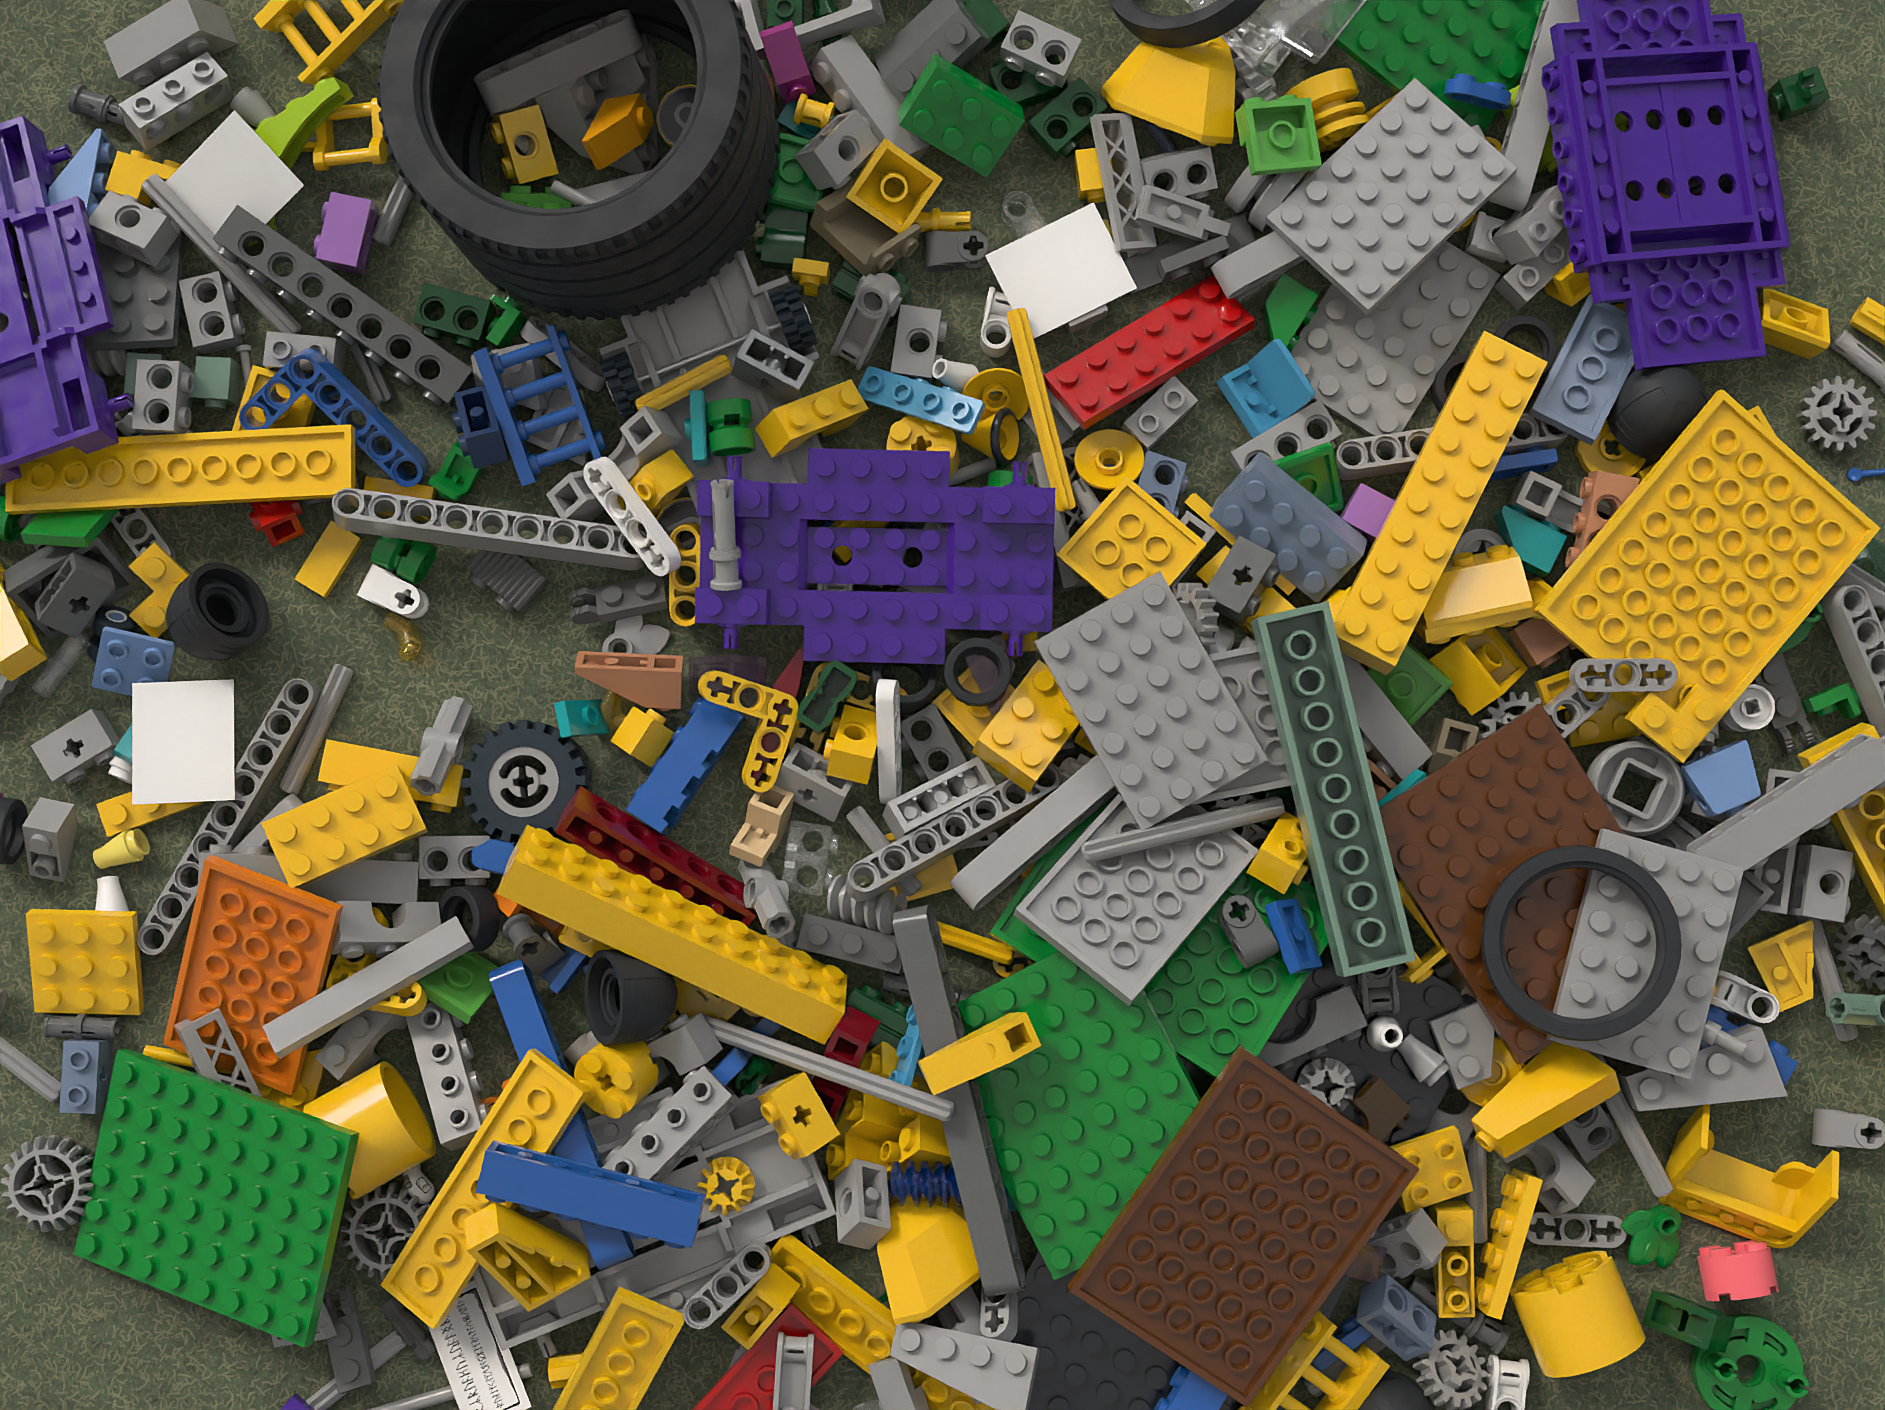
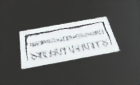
[428,1280,532,1410]

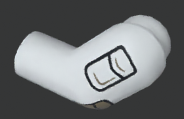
[403,1163,435,1205]

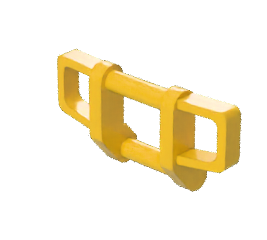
[301,98,389,171]

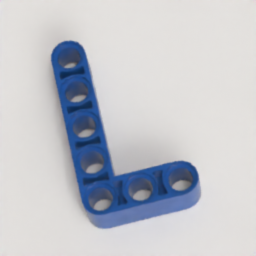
[239,348,428,487]

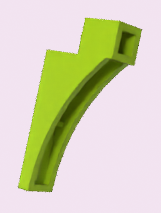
[247,77,354,247]

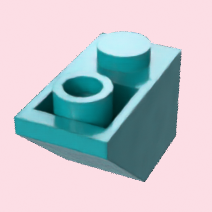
[1494,504,1567,578]

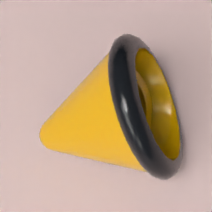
[961,407,1020,467]

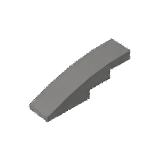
[868,1357,929,1410]

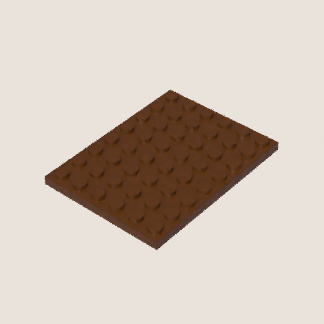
[1379,704,1624,1064]
[1067,1045,1420,1407]

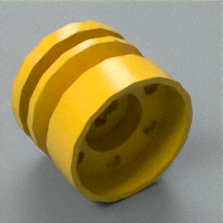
[1284,68,1370,153]

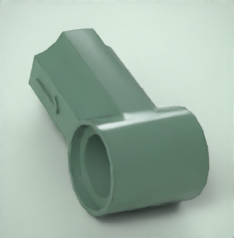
[1825,993,1885,1028]

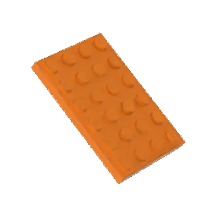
[163,855,343,1095]

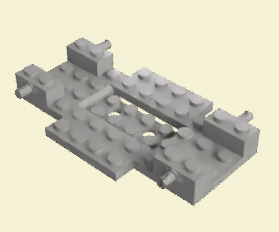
[473,1067,836,1358]

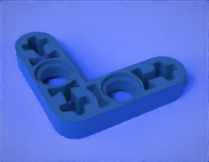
[711,1017,782,1086]

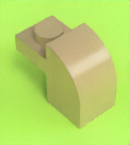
[729,785,794,867]

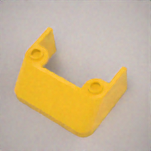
[1659,1104,1839,1248]

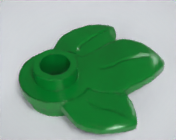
[1620,1205,1682,1269]

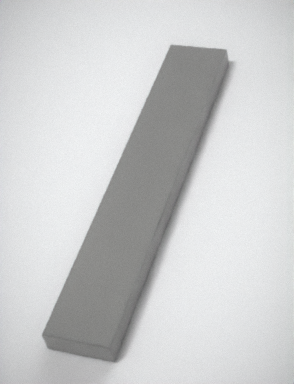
[263,916,474,1059]

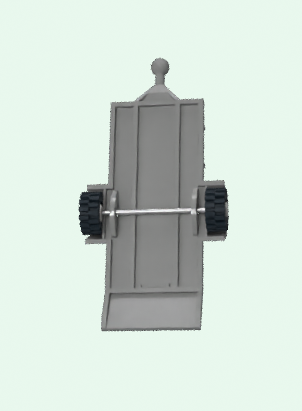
[599,249,822,589]

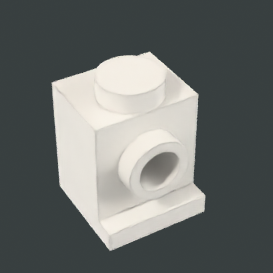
[1464,211,1507,263]

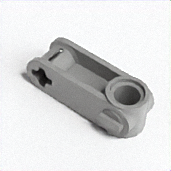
[831,273,902,372]
[773,1332,814,1410]

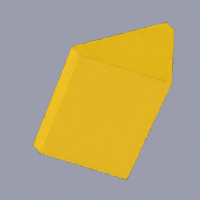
[846,138,943,234]
[1758,288,1830,359]

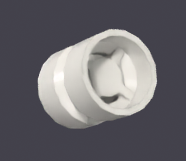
[1718,684,1775,733]

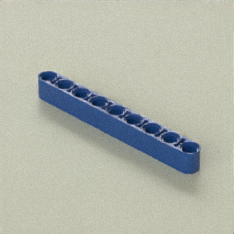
[489,959,635,1270]

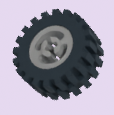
[461,720,593,843]

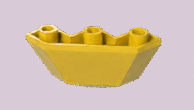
[1100,34,1236,146]
[825,1041,952,1180]
[877,1184,980,1325]

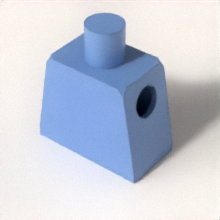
[1679,740,1761,819]

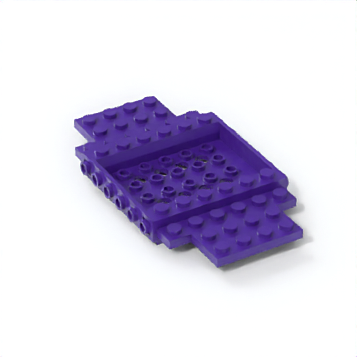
[1541,0,1790,371]

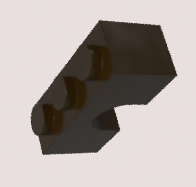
[1351,1075,1412,1141]

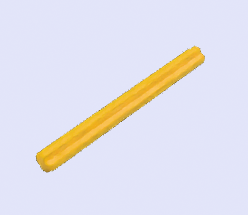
[1007,308,1076,512]

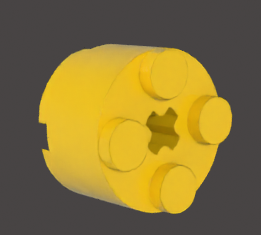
[887,416,960,482]
[574,1041,659,1119]

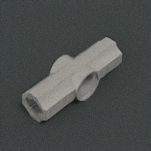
[410,696,473,797]
[738,859,795,938]

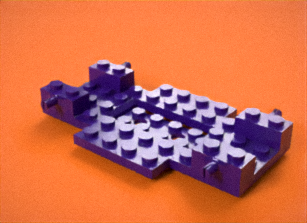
[0,115,134,485]
[695,448,1056,664]

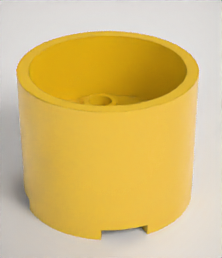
[303,1061,436,1199]
[1510,1251,1646,1378]

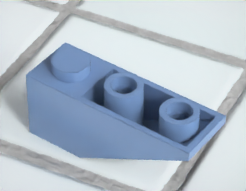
[48,129,116,237]

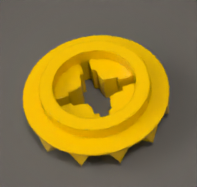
[697,1156,755,1216]

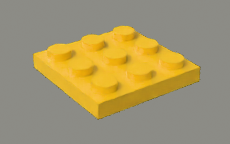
[1056,476,1207,600]
[26,909,144,1015]

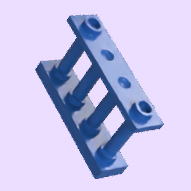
[473,325,607,486]

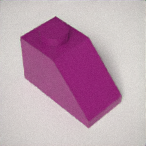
[759,21,817,104]

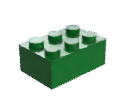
[898,53,1025,178]

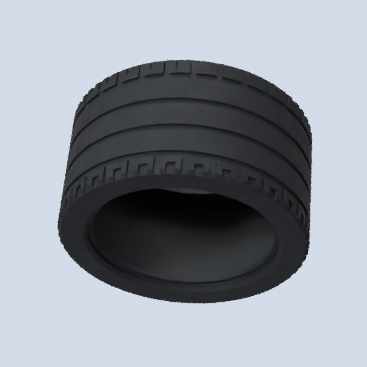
[377,0,781,320]

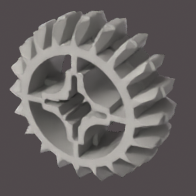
[0,1134,94,1232]
[340,1182,431,1280]

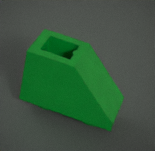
[1261,273,1318,353]

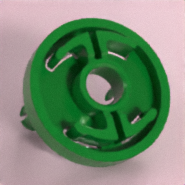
[1691,1313,1809,1410]

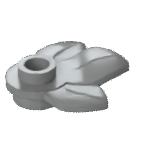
[602,615,670,655]

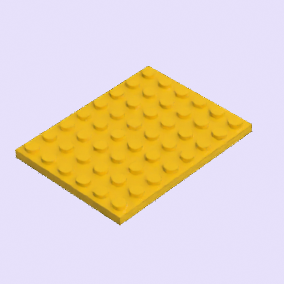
[1534,390,1881,747]

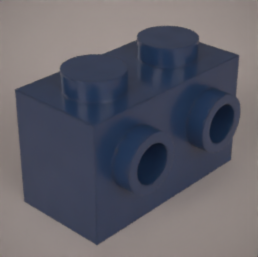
[452,385,508,469]

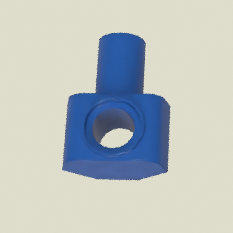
[472,839,517,874]

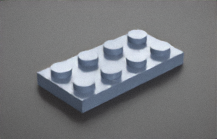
[1528,294,1634,445]

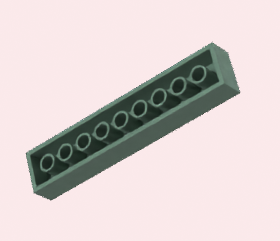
[1251,601,1416,977]

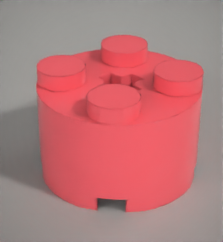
[1697,1240,1779,1301]

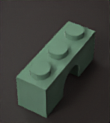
[124,353,240,411]

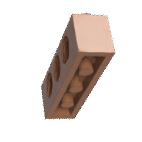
[1565,470,1640,568]

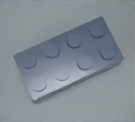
[1209,452,1367,603]

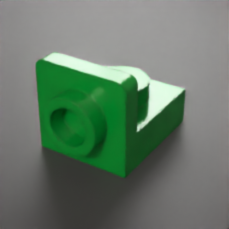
[486,294,527,349]
[1801,682,1861,719]

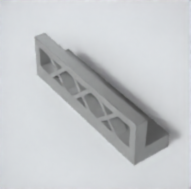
[1090,113,1157,258]
[174,1008,263,1098]

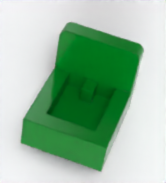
[428,441,484,501]

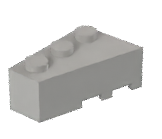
[104,0,238,85]

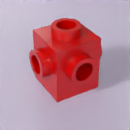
[248,500,305,547]

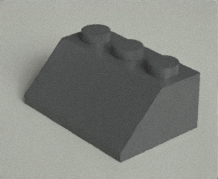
[873,0,992,104]
[3,529,140,640]

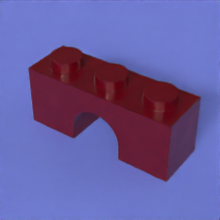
[811,1006,881,1121]

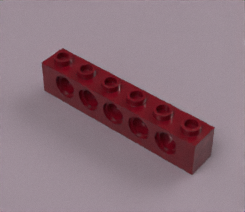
[555,786,757,927]

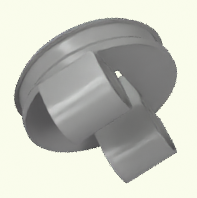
[1586,736,1685,837]

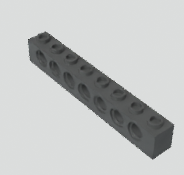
[213,204,474,408]

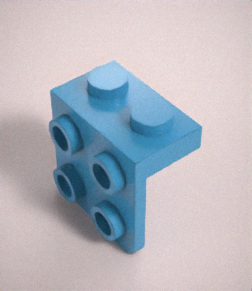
[1216,339,1315,438]

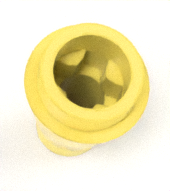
[93,829,150,869]

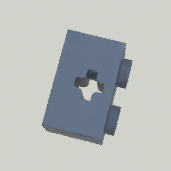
[59,1039,113,1114]

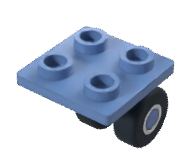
[87,606,176,696]

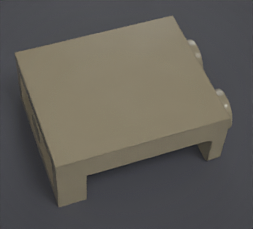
[810,178,922,277]

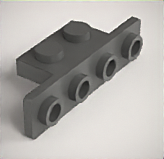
[1124,214,1256,295]

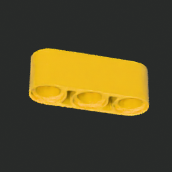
[669,522,701,627]

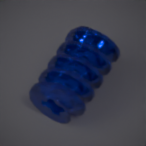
[889,1161,962,1208]

